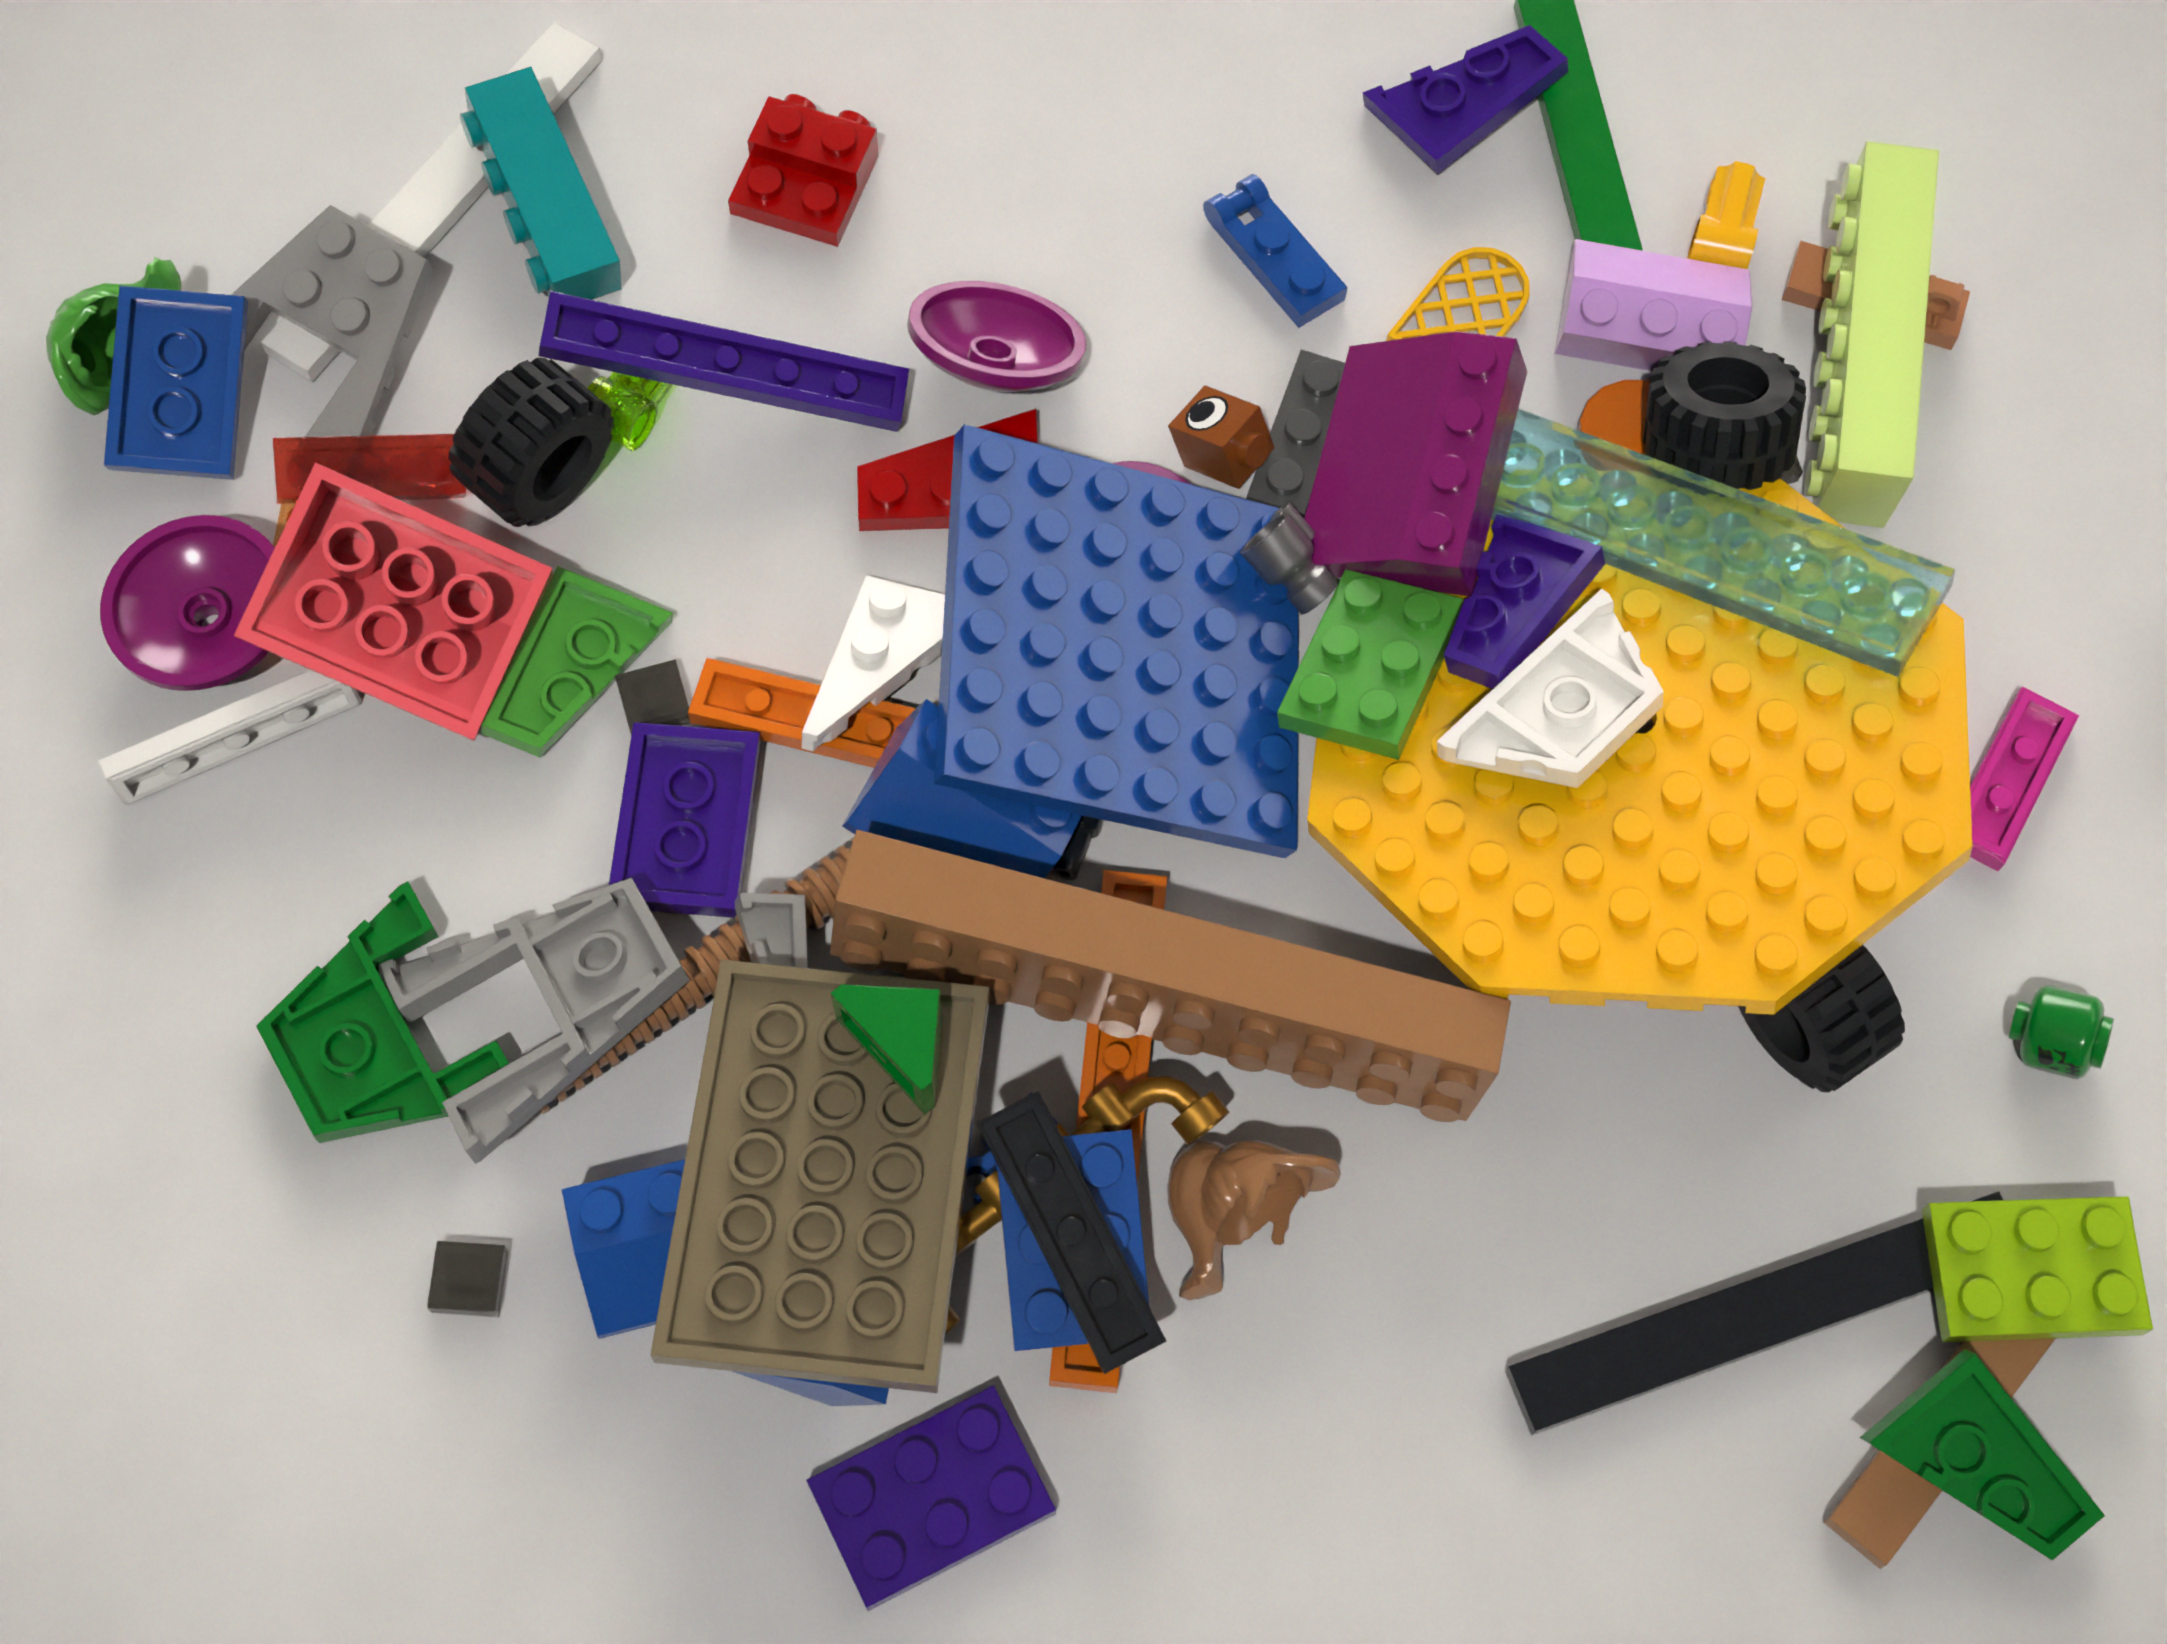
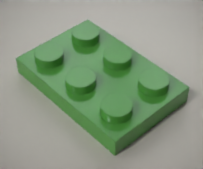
[1277,569,1463,760]

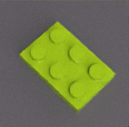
[1922,1196,2153,1342]

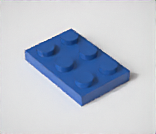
[104,285,248,480]
[996,1129,1150,1351]

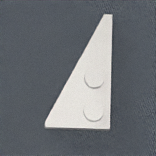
[802,575,945,752]

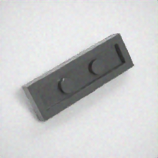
[1246,349,1345,518]

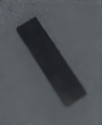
[976,1091,1167,1374]

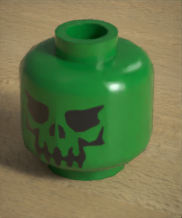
[2009,985,2114,1079]

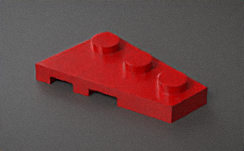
[857,408,1038,531]

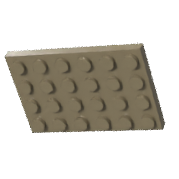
[650,960,990,1393]

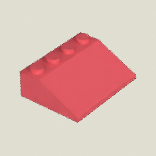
[234,463,553,741]

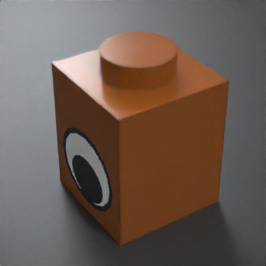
[1168,385,1275,489]

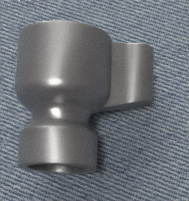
[1240,502,1339,615]

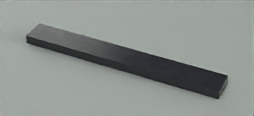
[1505,1191,2003,1436]

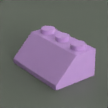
[1554,239,1752,371]

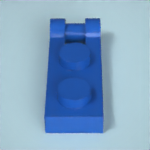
[1203,174,1348,328]

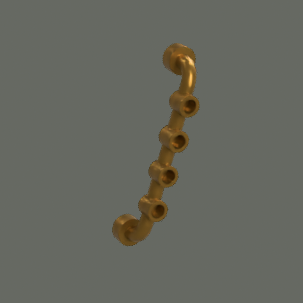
[945,1076,1230,1334]

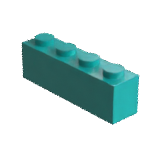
[460,66,622,300]

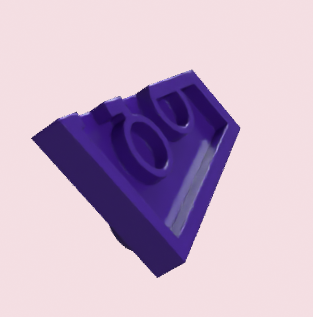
[1362,25,1568,174]

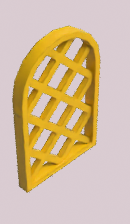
[1386,247,1530,341]

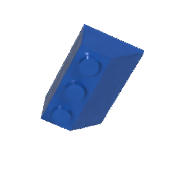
[842,699,1082,879]
[561,1159,685,1339]

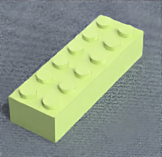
[1804,141,1939,528]

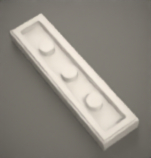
[98,670,362,805]

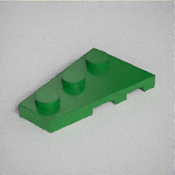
[1859,1349,2105,1561]

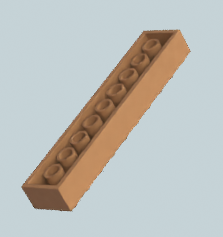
[830,829,1511,1122]

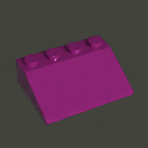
[1304,331,1527,597]

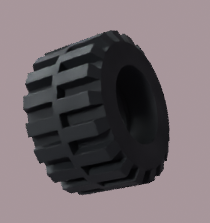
[1643,341,1806,492]
[448,358,614,527]
[1739,945,1905,1093]

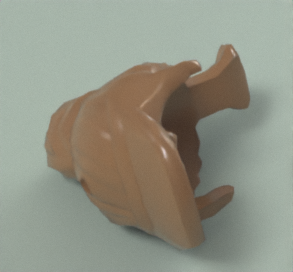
[1167,1140,1341,1301]

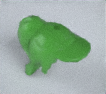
[46,257,182,415]

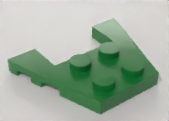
[256,881,509,1143]

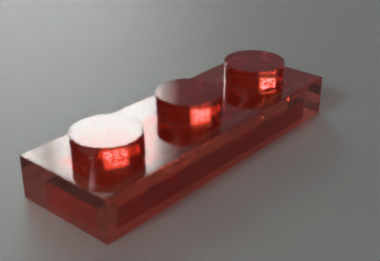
[272,434,466,504]

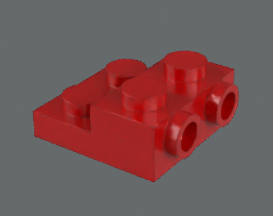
[728,94,879,247]

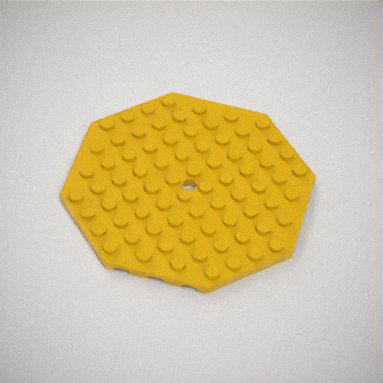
[1307,473,1973,1015]

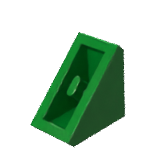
[831,984,943,1115]

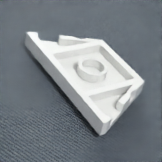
[1437,589,1664,788]

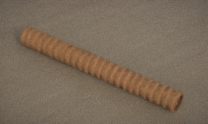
[540,837,854,1114]

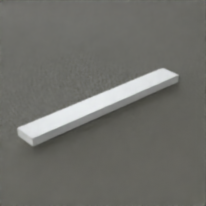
[261,22,602,382]

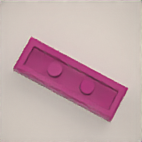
[1970,686,2079,872]

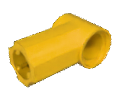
[1687,161,1766,269]

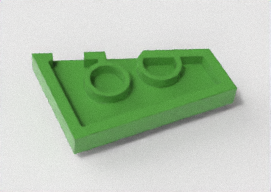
[481,566,673,758]

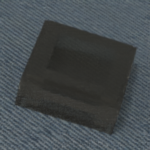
[615,659,690,735]
[427,1241,508,1317]

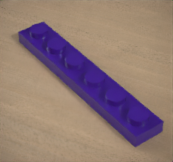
[538,291,909,432]

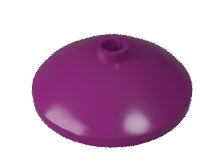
[907,281,1086,392]
[100,515,275,691]

